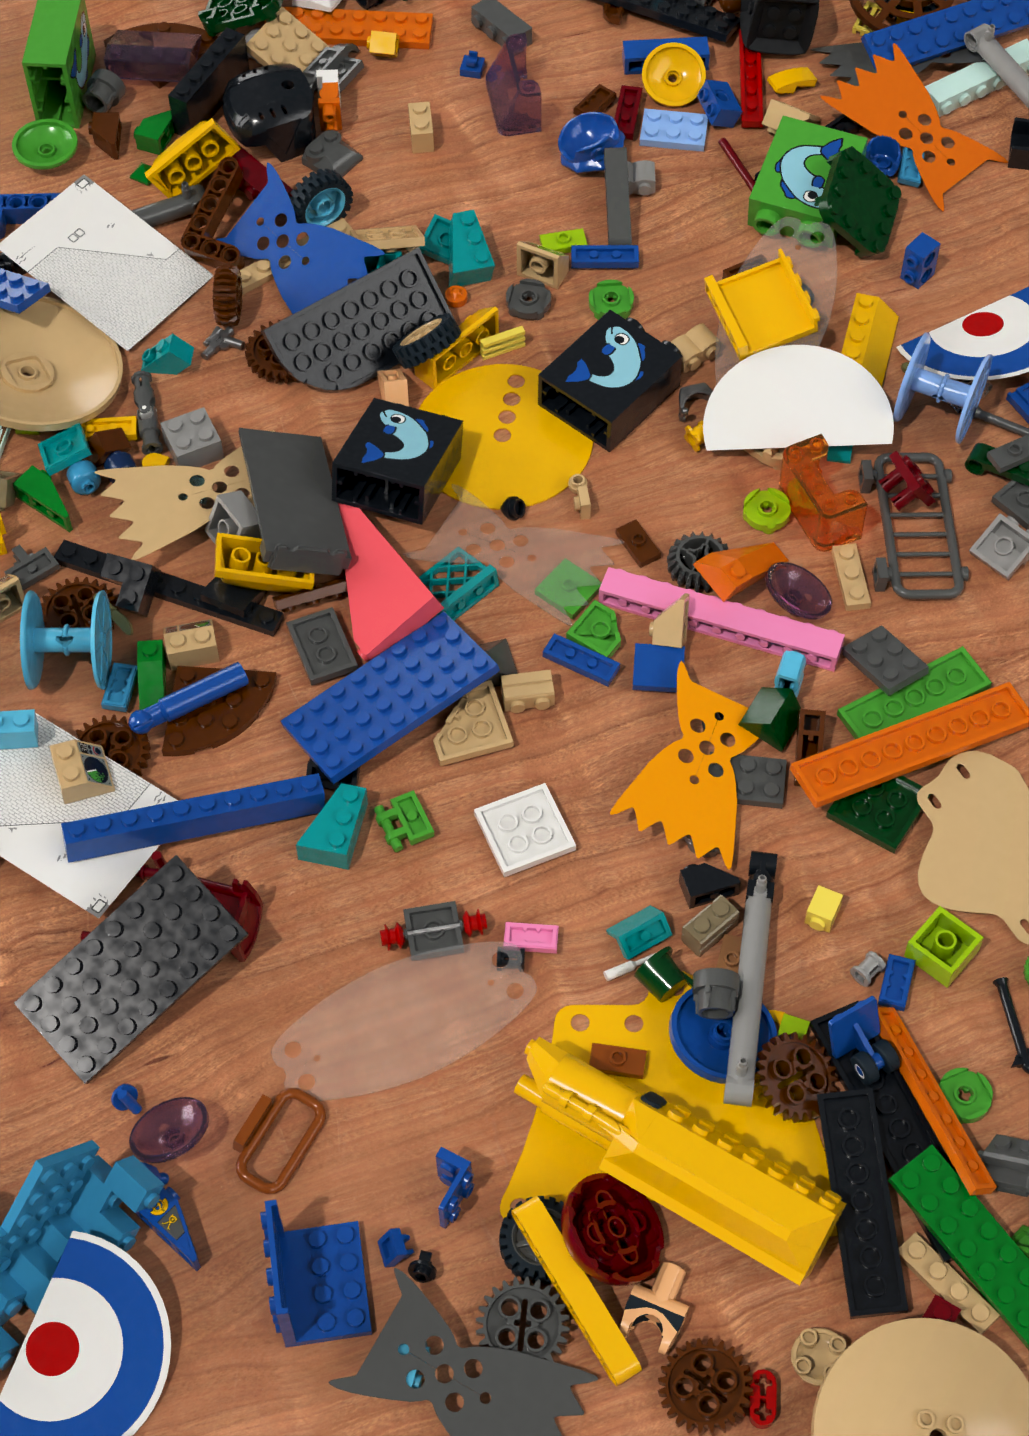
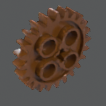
[245,319,297,384]
[41,577,119,630]
[76,714,151,776]
[754,1032,838,1123]
[658,1338,754,1436]

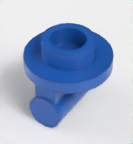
[111,1084,142,1115]

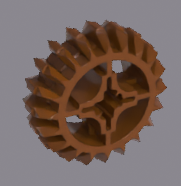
[212,264,243,327]

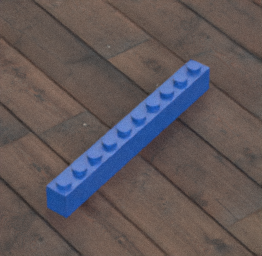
[61,773,325,863]

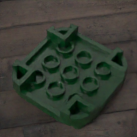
[198,0,283,36]
[814,146,901,258]

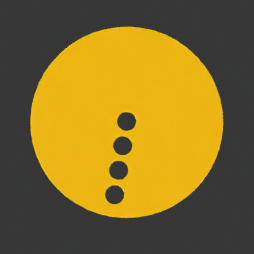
[419,364,593,510]

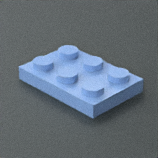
[639,108,708,152]

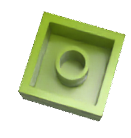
[904,906,984,988]

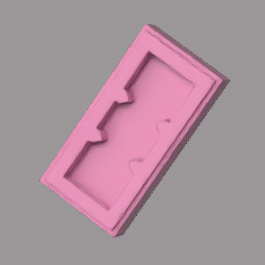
[503,922,559,954]

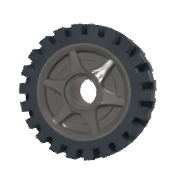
[499,1196,564,1285]

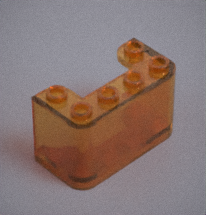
[778,434,868,552]

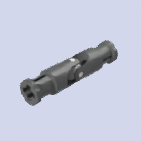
[131,371,163,455]

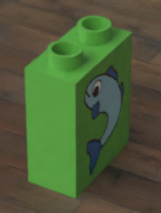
[22,0,96,129]
[748,116,868,248]

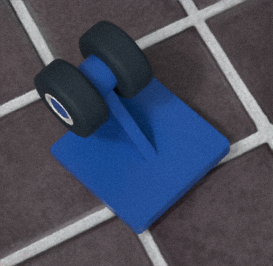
[828,996,900,1085]

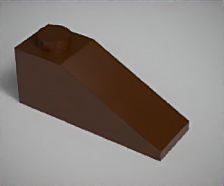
[794,709,826,786]

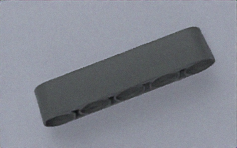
[604,147,632,245]

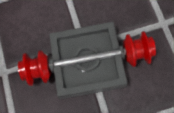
[380,901,487,961]

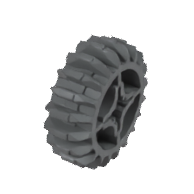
[667,531,728,593]

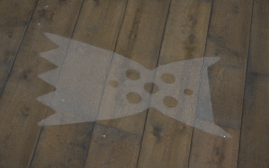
[403,484,624,625]

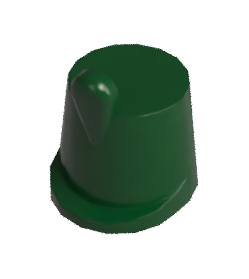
[634,946,693,1002]

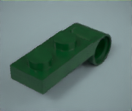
[965,443,1029,486]

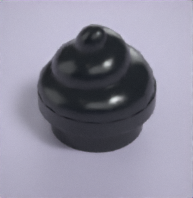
[500,496,526,520]

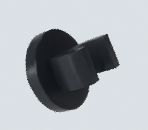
[408,1250,437,1283]

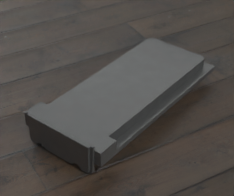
[238,428,352,575]

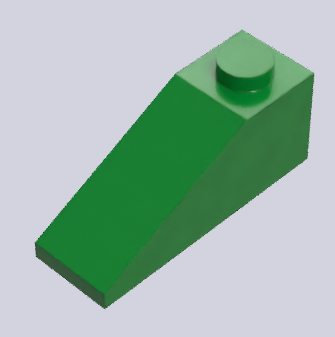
[13,465,73,532]
[137,640,166,710]

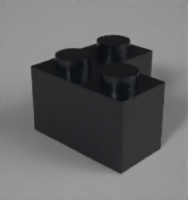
[100,553,161,617]

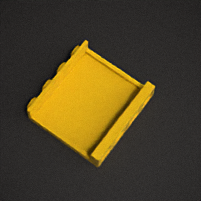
[704,249,820,361]

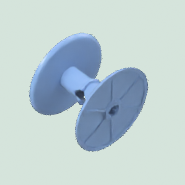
[893,332,993,444]

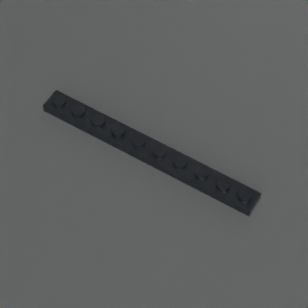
[54,540,284,637]

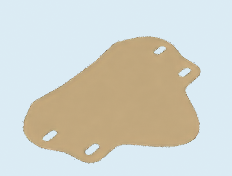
[917,751,1029,945]

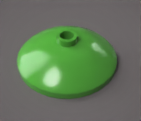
[12,119,78,170]

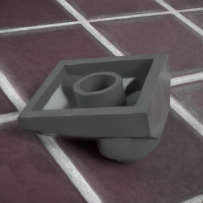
[302,130,363,177]

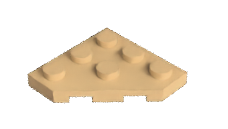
[433,680,514,766]

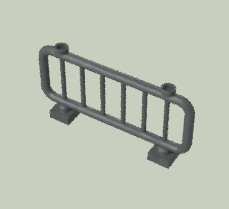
[858,453,969,599]

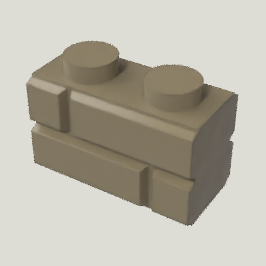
[681,895,739,957]

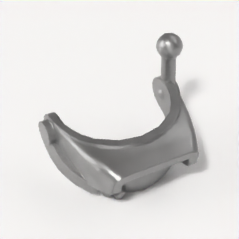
[678,383,713,422]

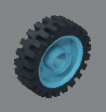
[289,168,353,233]

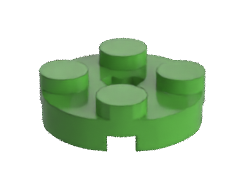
[589,280,634,320]
[939,1068,993,1124]

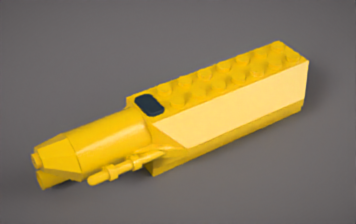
[514,1037,846,1286]

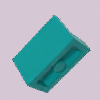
[606,905,673,960]

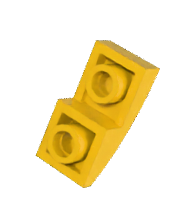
[767,67,818,94]

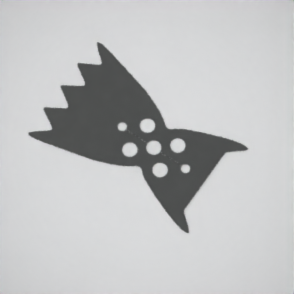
[811,42,986,86]
[329,1268,598,1436]

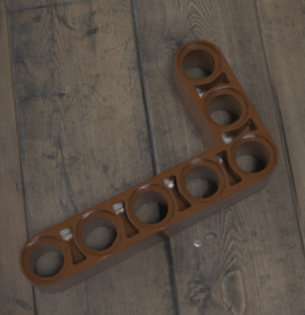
[181,157,245,270]

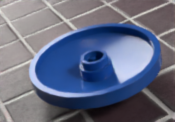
[669,988,777,1084]

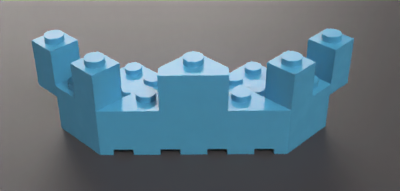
[0,1140,165,1371]

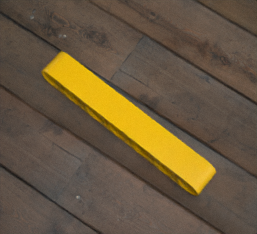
[511,1196,642,1386]

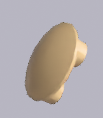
[791,1328,847,1386]

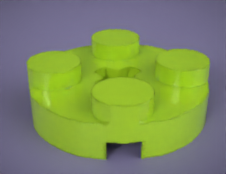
[743,488,791,534]

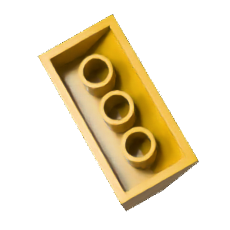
[841,293,899,387]
[414,307,499,390]

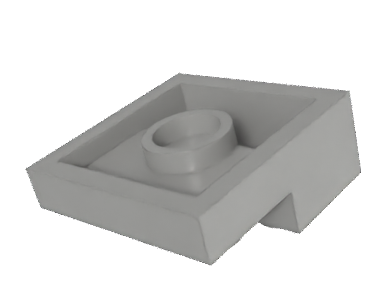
[969,513,1029,580]

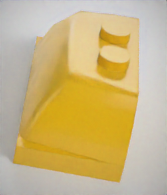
[145,118,241,198]
[214,532,314,593]

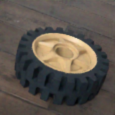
[392,313,461,369]

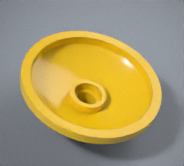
[642,43,706,107]

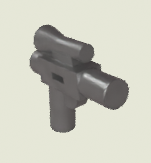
[201,326,245,360]

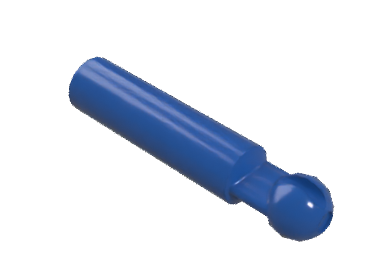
[128,662,249,734]

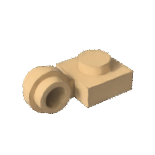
[568,474,591,520]

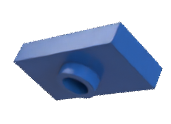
[877,954,916,1011]

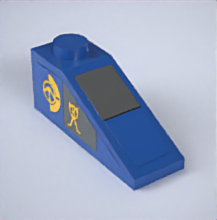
[136,1186,201,1271]

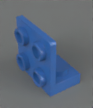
[436,1147,474,1229]

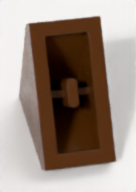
[84,428,133,468]

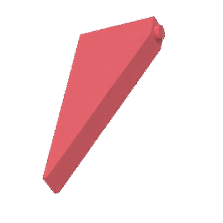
[338,502,444,662]

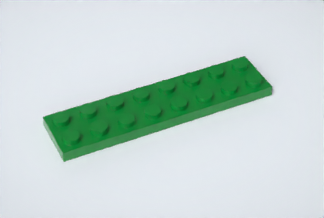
[888,1145,1029,1350]

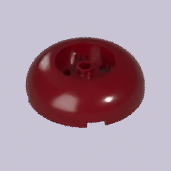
[561,1173,664,1286]

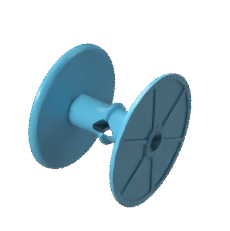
[20,590,112,690]

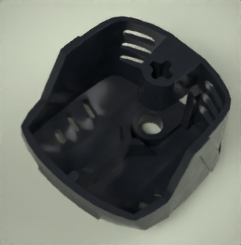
[222,63,316,162]

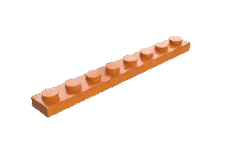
[878,1007,997,1196]

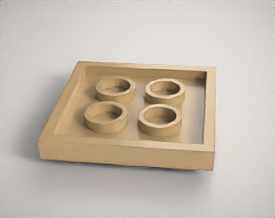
[246,6,329,72]
[350,225,425,252]

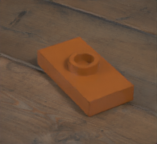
[589,1043,647,1079]

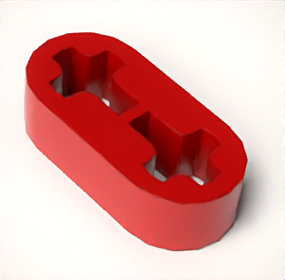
[749,1369,777,1429]

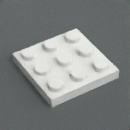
[474,783,576,877]

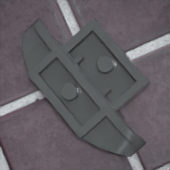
[303,43,364,101]
[977,1134,1029,1197]

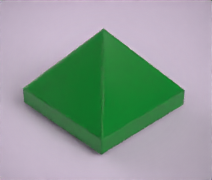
[130,162,151,186]

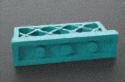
[419,547,499,621]

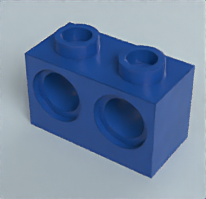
[900,232,941,289]

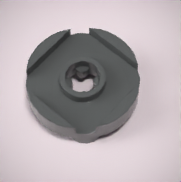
[506,279,551,320]

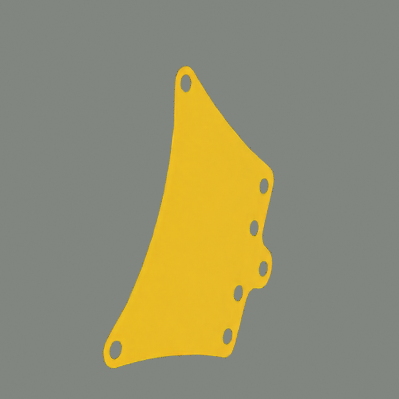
[500,971,837,1236]

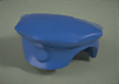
[558,112,625,173]

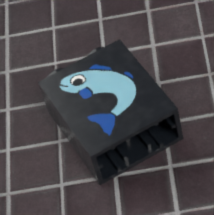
[538,310,683,452]
[332,398,463,525]

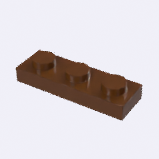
[272,578,347,612]

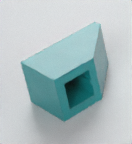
[141,333,194,375]

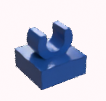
[460,50,485,79]
[377,1228,414,1268]

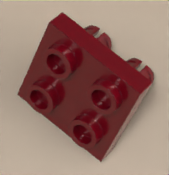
[878,450,936,511]

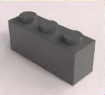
[471,0,532,56]

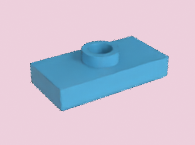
[897,146,925,188]
[101,662,138,712]

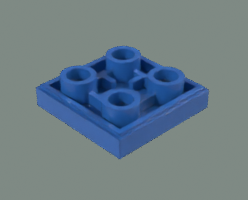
[632,643,685,693]

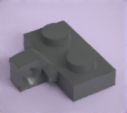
[4,544,60,590]

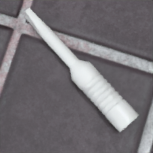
[603,953,655,981]

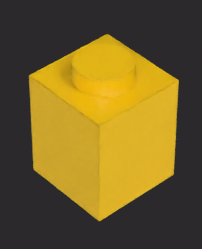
[367,31,399,58]

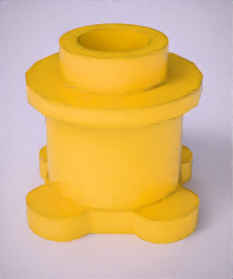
[684,420,705,452]

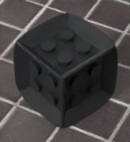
[740,0,819,55]

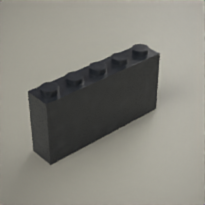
[168,28,250,136]

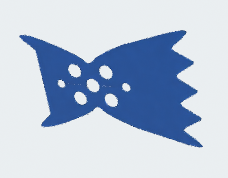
[216,163,385,314]

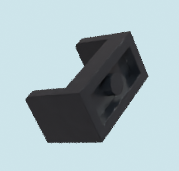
[1008,117,1029,170]

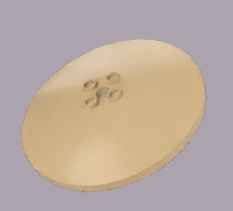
[0,296,123,431]
[811,1318,1029,1436]

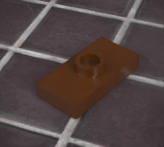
[573,84,616,116]
[615,520,661,568]

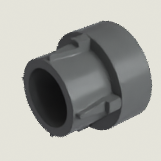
[82,69,126,112]
[692,968,740,1020]

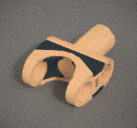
[620,1262,690,1356]

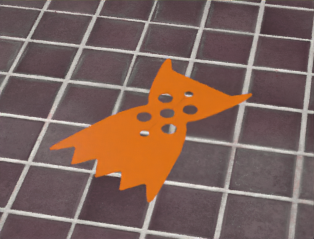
[820,43,1008,212]

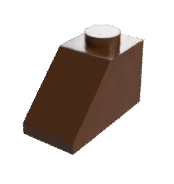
[88,112,122,160]

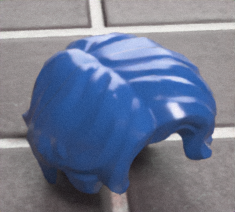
[866,135,902,177]

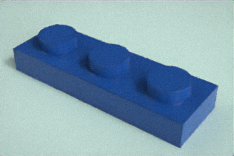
[571,245,639,268]
[543,633,620,687]

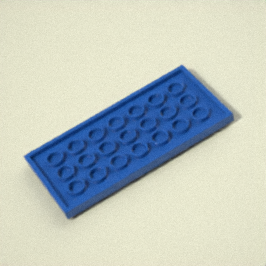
[280,611,500,784]

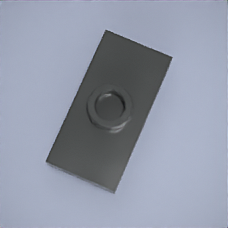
[987,435,1029,473]

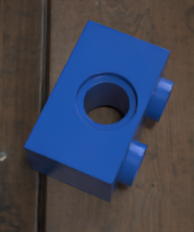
[697,80,743,128]

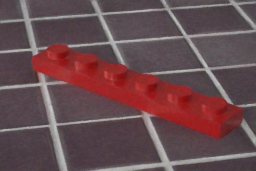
[739,30,763,128]

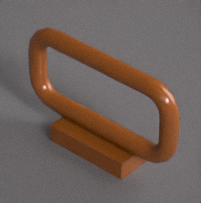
[233,1088,326,1194]

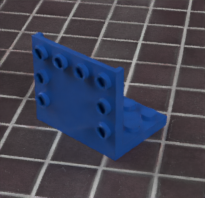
[260,1200,372,1348]

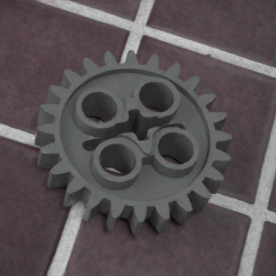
[476,1277,570,1362]

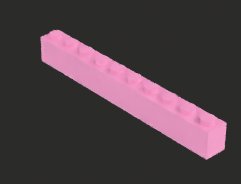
[599,567,845,672]

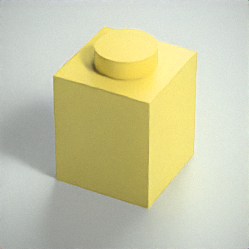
[805,885,843,933]

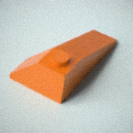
[693,542,789,602]

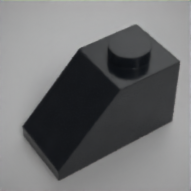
[679,863,741,909]

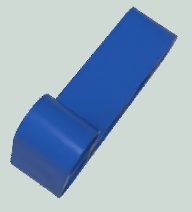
[0,193,60,239]

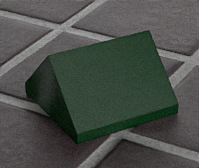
[738,687,801,752]

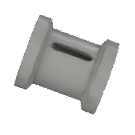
[850,951,886,987]

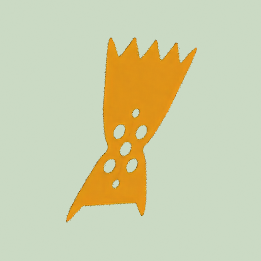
[610,661,759,870]

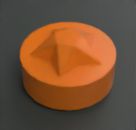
[445,285,468,308]

